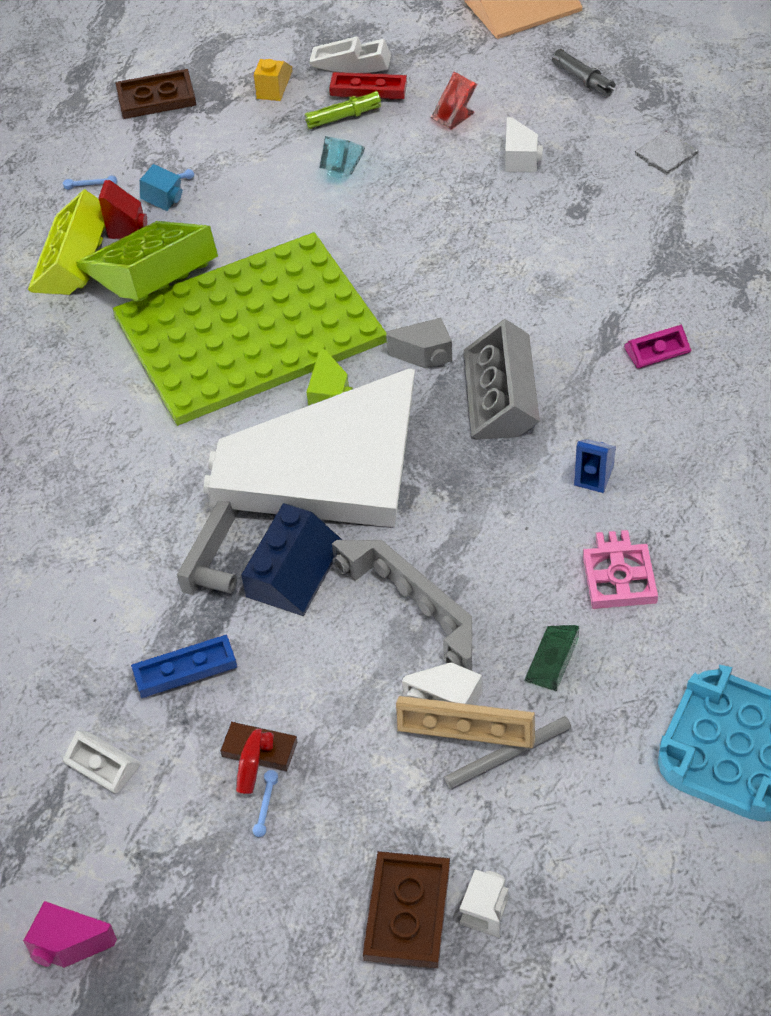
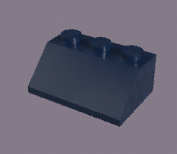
[241,503,342,617]

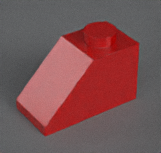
[99,180,148,239]

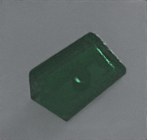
[525,625,580,691]

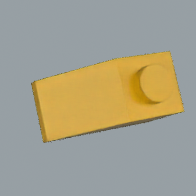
[253,59,293,101]

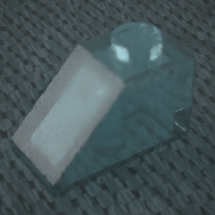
[319,136,365,178]

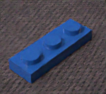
[131,634,237,698]

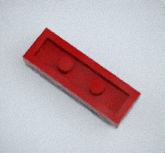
[329,72,407,99]

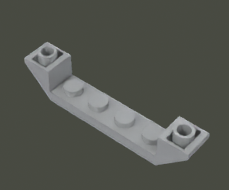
[332,540,472,671]

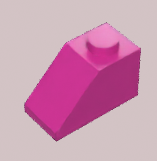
[23,901,117,968]

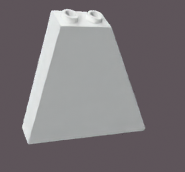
[203,369,415,528]

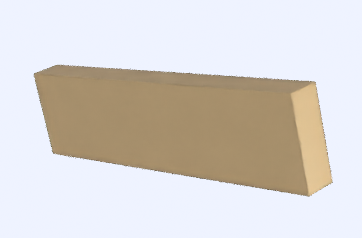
[396,696,535,748]

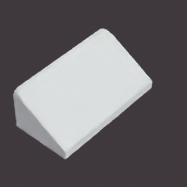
[62,730,141,794]

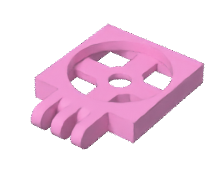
[583,530,658,609]

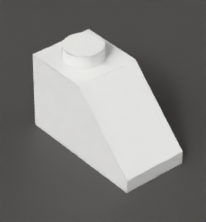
[505,117,543,172]

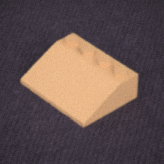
[464,0,582,39]

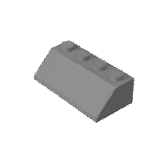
[464,318,540,439]

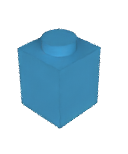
[140,164,183,211]

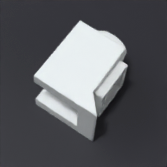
[460,869,508,938]

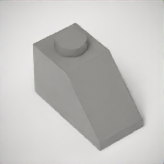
[386,318,453,368]

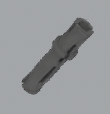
[552,49,615,97]

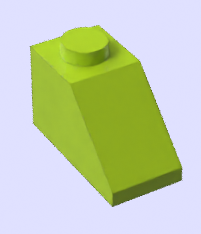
[306,349,353,406]

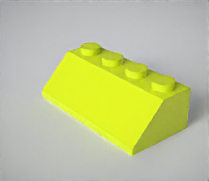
[27,189,106,295]

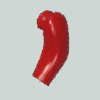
[236,729,274,794]

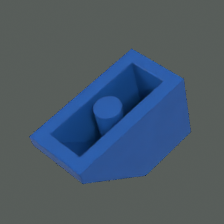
[574,439,616,493]

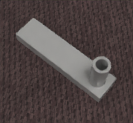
[177,501,240,595]

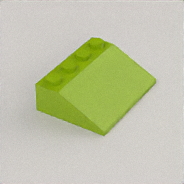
[76,221,218,302]

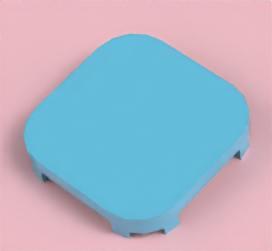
[658,665,771,822]

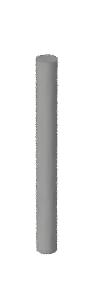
[444,716,571,789]

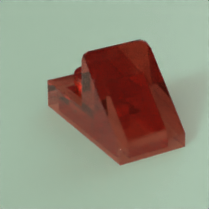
[430,72,478,130]

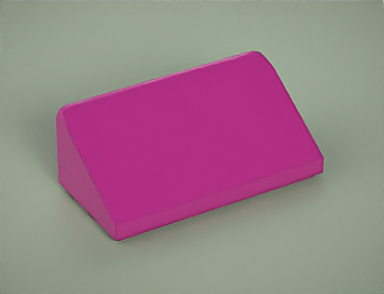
[624,324,691,369]

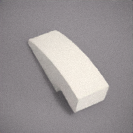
[309,36,391,73]

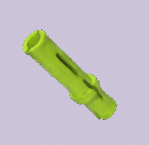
[305,91,381,129]

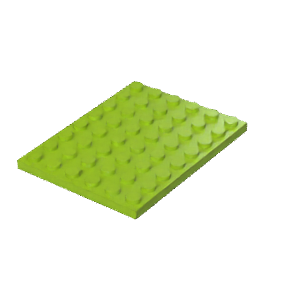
[112,232,387,426]

